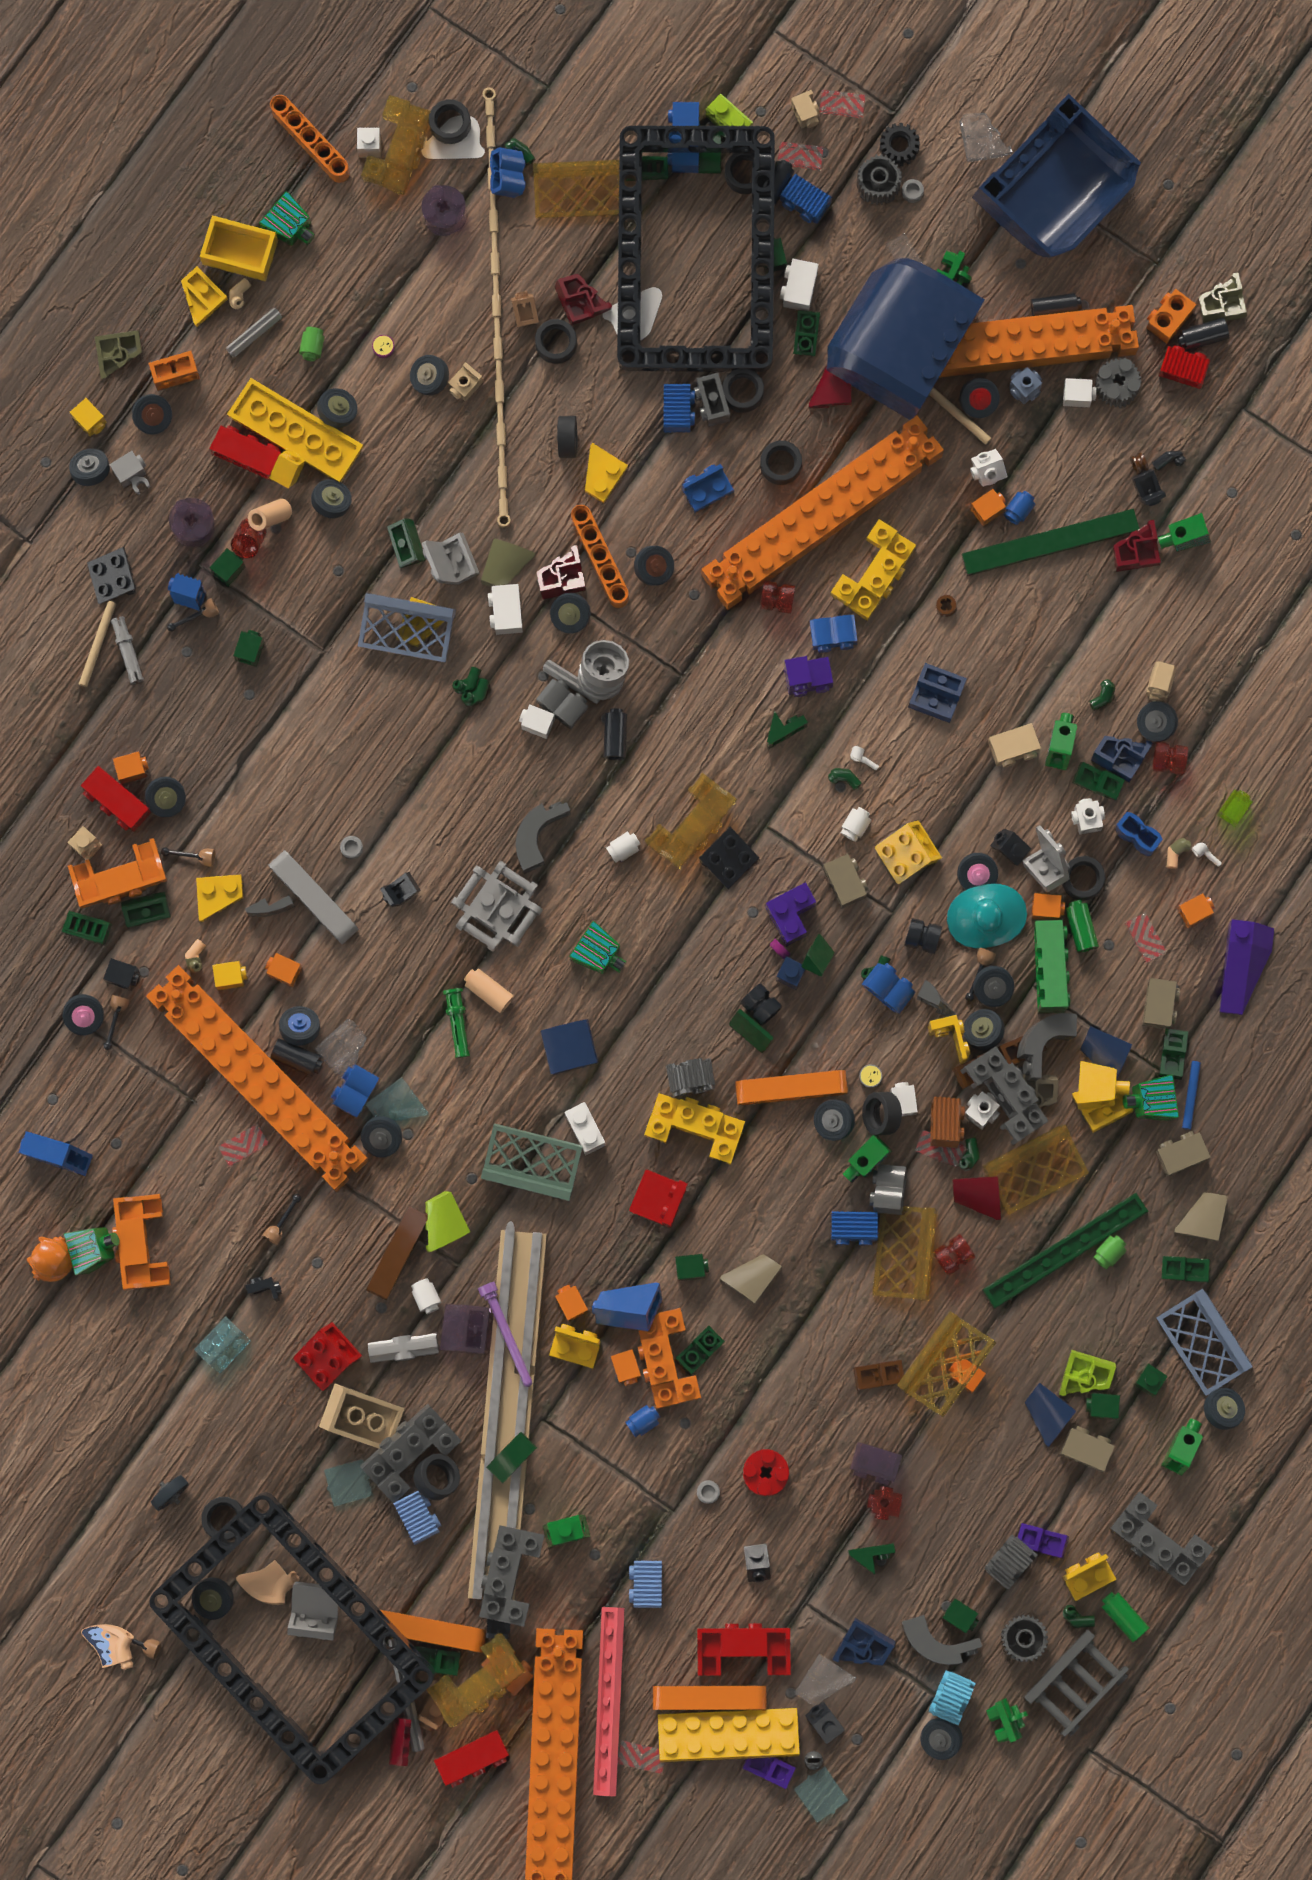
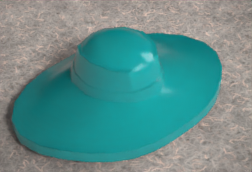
[947,884,1027,948]

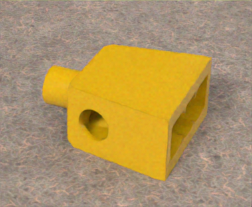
[1078,1061,1130,1109]

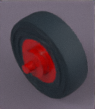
[959,378,1000,418]

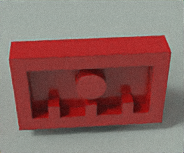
[629,1170,688,1228]
[293,1322,362,1391]

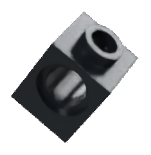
[103,958,141,991]

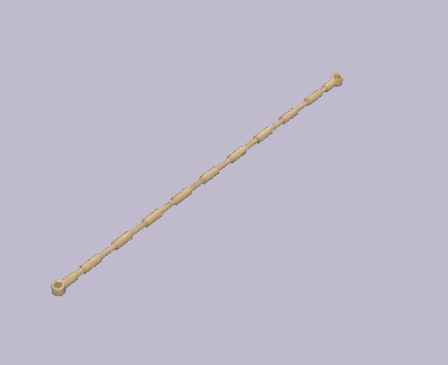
[483,87,511,529]

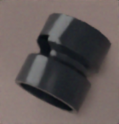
[904,918,943,954]
[740,983,783,1026]

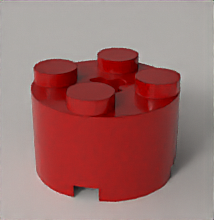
[743,1449,789,1497]

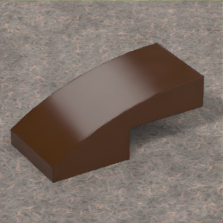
[853,1360,905,1391]

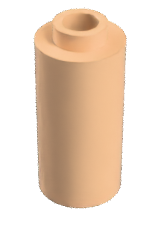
[248,499,292,531]
[464,968,514,1014]

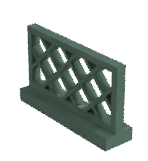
[481,1123,583,1201]

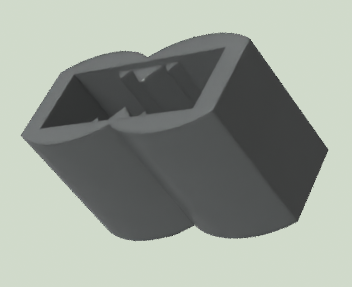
[536,679,588,729]
[870,1164,907,1215]

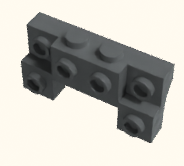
[960,1047,1048,1145]
[360,1404,462,1503]
[1110,1491,1214,1586]
[479,1525,545,1627]

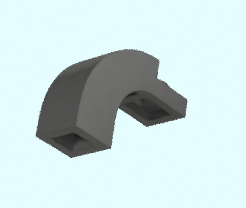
[516,802,571,874]
[1017,1013,1077,1082]
[901,1615,982,1665]

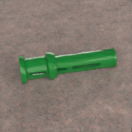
[443,988,470,1058]

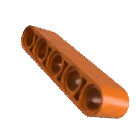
[270,95,350,183]
[571,505,629,608]
[735,1070,848,1105]
[380,1610,487,1653]
[653,1686,767,1710]

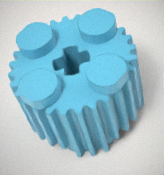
[928,1670,976,1725]

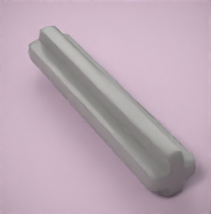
[226,308,282,357]
[543,660,600,704]

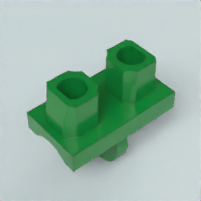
[937,251,972,285]
[986,1698,1028,1743]

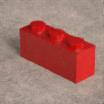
[209,425,281,481]
[80,766,151,832]
[434,1730,509,1788]

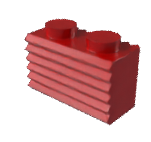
[1158,345,1210,389]

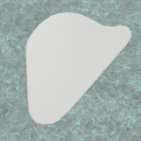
[421,116,485,159]
[603,287,662,341]

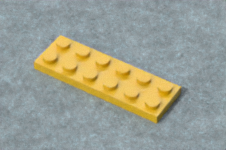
[227,378,364,482]
[658,1708,800,1762]

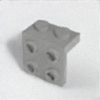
[422,533,479,585]
[1022,825,1070,892]
[287,1582,338,1640]

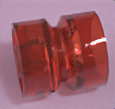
[231,518,267,559]
[760,581,795,614]
[1152,742,1188,775]
[933,1234,976,1276]

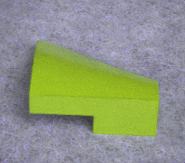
[425,1191,470,1252]
[1059,1350,1116,1396]

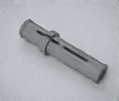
[111,616,144,684]

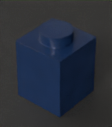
[776,956,806,990]

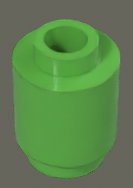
[299,327,325,361]
[1093,1235,1127,1270]

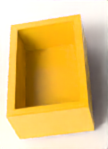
[200,215,278,281]

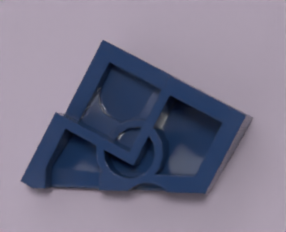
[1091,736,1153,783]
[1080,1026,1132,1079]
[1025,1383,1076,1447]
[832,1618,895,1665]

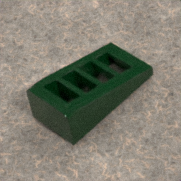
[626,156,669,181]
[61,911,112,946]

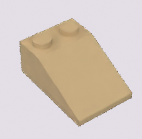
[319,1384,405,1448]

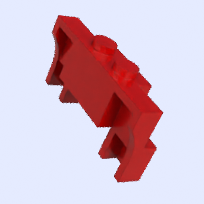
[697,1623,791,1676]

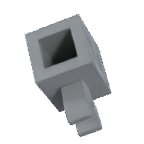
[109,451,150,495]

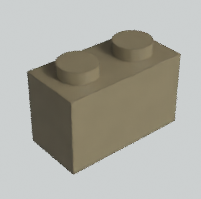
[823,854,869,909]
[1142,978,1180,1029]
[1156,1131,1211,1177]
[1060,1426,1114,1472]

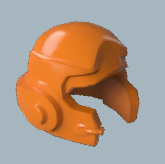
[26,1236,72,1282]

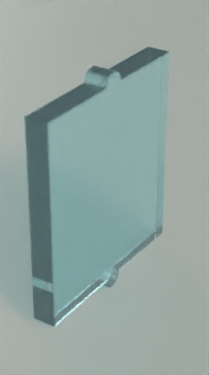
[324,1459,373,1507]
[794,1767,848,1823]

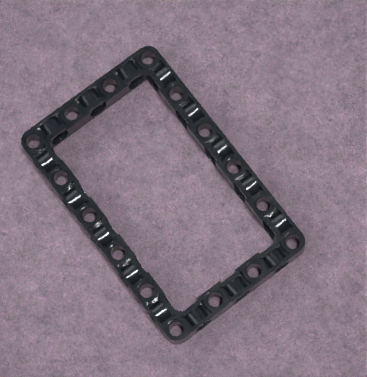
[617,126,775,372]
[149,1492,435,1784]

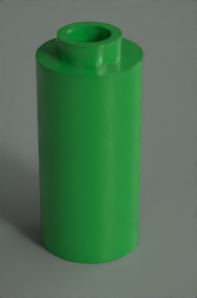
[1065,900,1099,953]
[1101,1592,1150,1643]

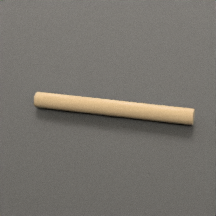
[929,387,992,445]
[79,601,116,687]

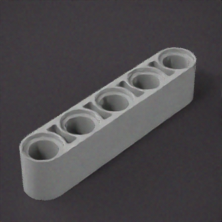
[268,850,359,945]

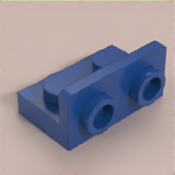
[682,464,734,513]

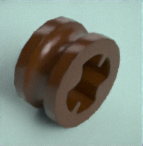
[1130,452,1149,475]
[936,595,957,617]

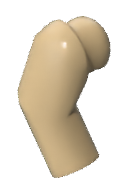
[229,278,251,309]

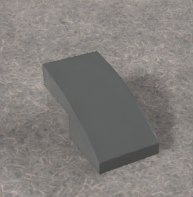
[245,896,295,917]

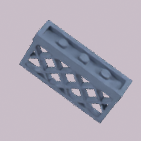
[358,593,456,662]
[1157,1288,1253,1396]

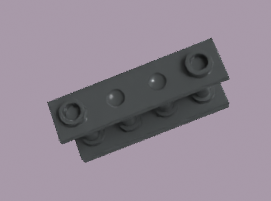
[1023,1630,1129,1737]

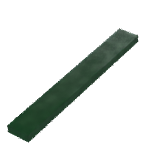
[961,509,1140,576]
[982,1193,1149,1309]

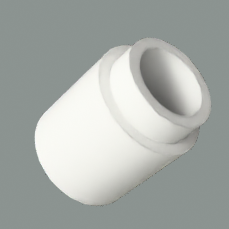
[841,807,872,842]
[606,831,641,863]
[412,1278,441,1314]

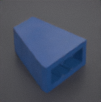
[18,1131,93,1176]
[592,1283,662,1331]

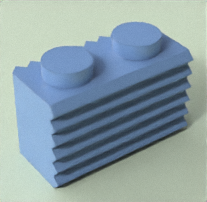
[393,1491,442,1545]
[629,1561,662,1608]

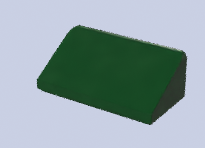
[387,518,426,568]
[121,891,171,928]
[801,934,835,977]
[729,1009,774,1053]

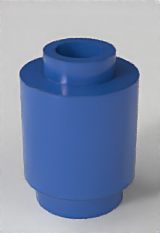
[1004,491,1036,525]
[625,1405,661,1438]

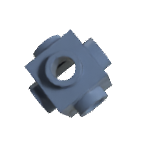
[1009,367,1042,404]

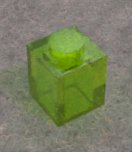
[1217,789,1253,827]

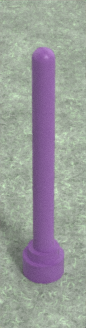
[478,1282,532,1387]

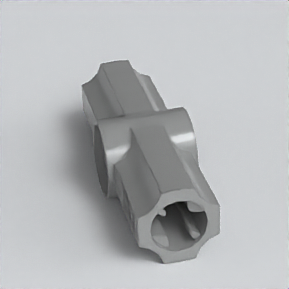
[368,1333,439,1363]

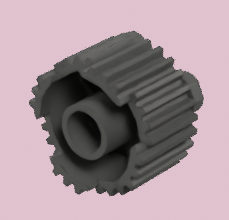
[857,154,902,205]
[1095,358,1141,408]
[666,1058,715,1097]
[984,1535,1037,1590]
[1000,1615,1048,1662]

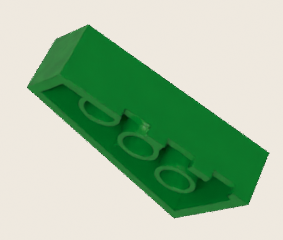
[1034,920,1070,1014]

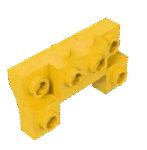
[830,519,916,621]
[644,1093,745,1165]

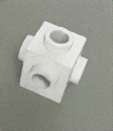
[970,449,1007,487]
[1071,798,1105,835]
[964,1092,1000,1130]

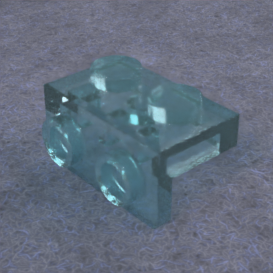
[194,1316,251,1373]

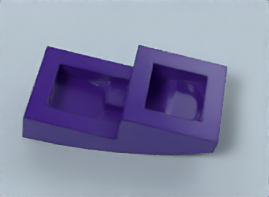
[1018,1523,1069,1559]
[742,1757,796,1789]

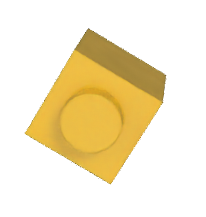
[70,398,106,437]
[269,450,306,488]
[212,961,248,990]

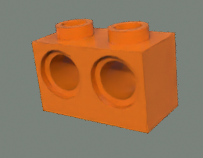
[1146,289,1197,344]
[149,351,200,391]

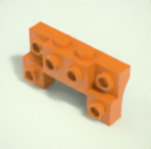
[68,838,167,909]
[112,1194,171,1290]
[638,1308,701,1409]

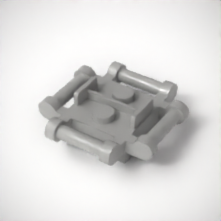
[451,861,543,952]

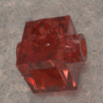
[867,1486,902,1521]

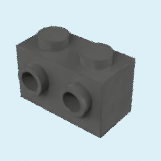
[694,373,730,427]

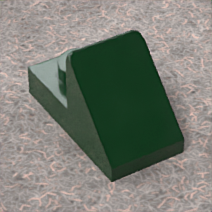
[767,711,808,749]
[848,1543,895,1575]

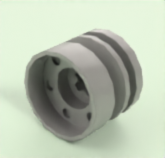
[577,640,629,700]

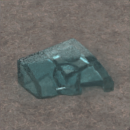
[365,1077,429,1121]

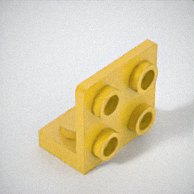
[875,820,942,884]
[928,1015,970,1065]
[549,1324,601,1369]
[1062,1552,1116,1601]

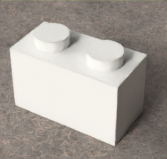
[780,259,819,311]
[488,584,523,635]
[564,1102,606,1156]

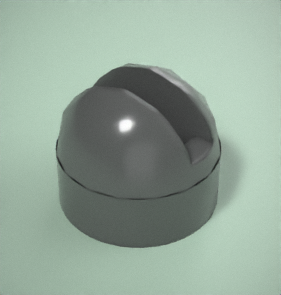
[804,1751,823,1770]

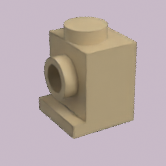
[791,90,820,129]
[448,362,483,402]
[68,826,103,860]

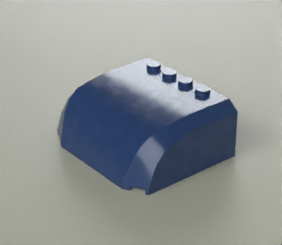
[972,93,1141,258]
[826,258,985,420]

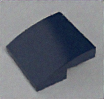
[908,663,967,723]
[541,1019,598,1075]

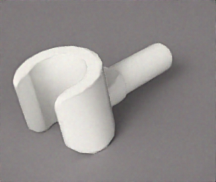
[850,746,879,770]
[1192,843,1222,867]

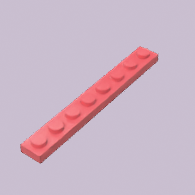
[593,1607,625,1796]

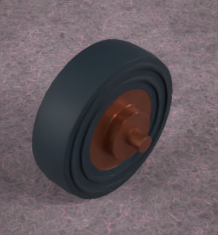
[132,394,172,435]
[634,546,674,586]

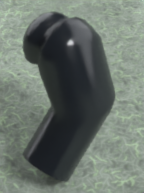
[1152,450,1186,471]

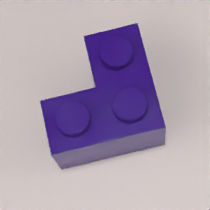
[784,656,833,697]
[765,882,816,947]

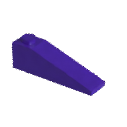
[1219,919,1274,1015]

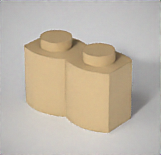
[1146,661,1177,702]

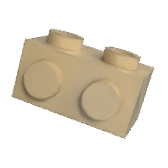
[988,723,1041,768]

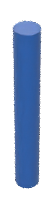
[1182,1061,1201,1130]

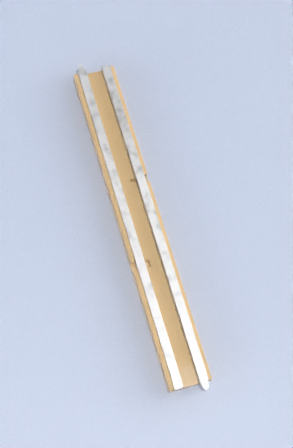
[468,1221,547,1600]

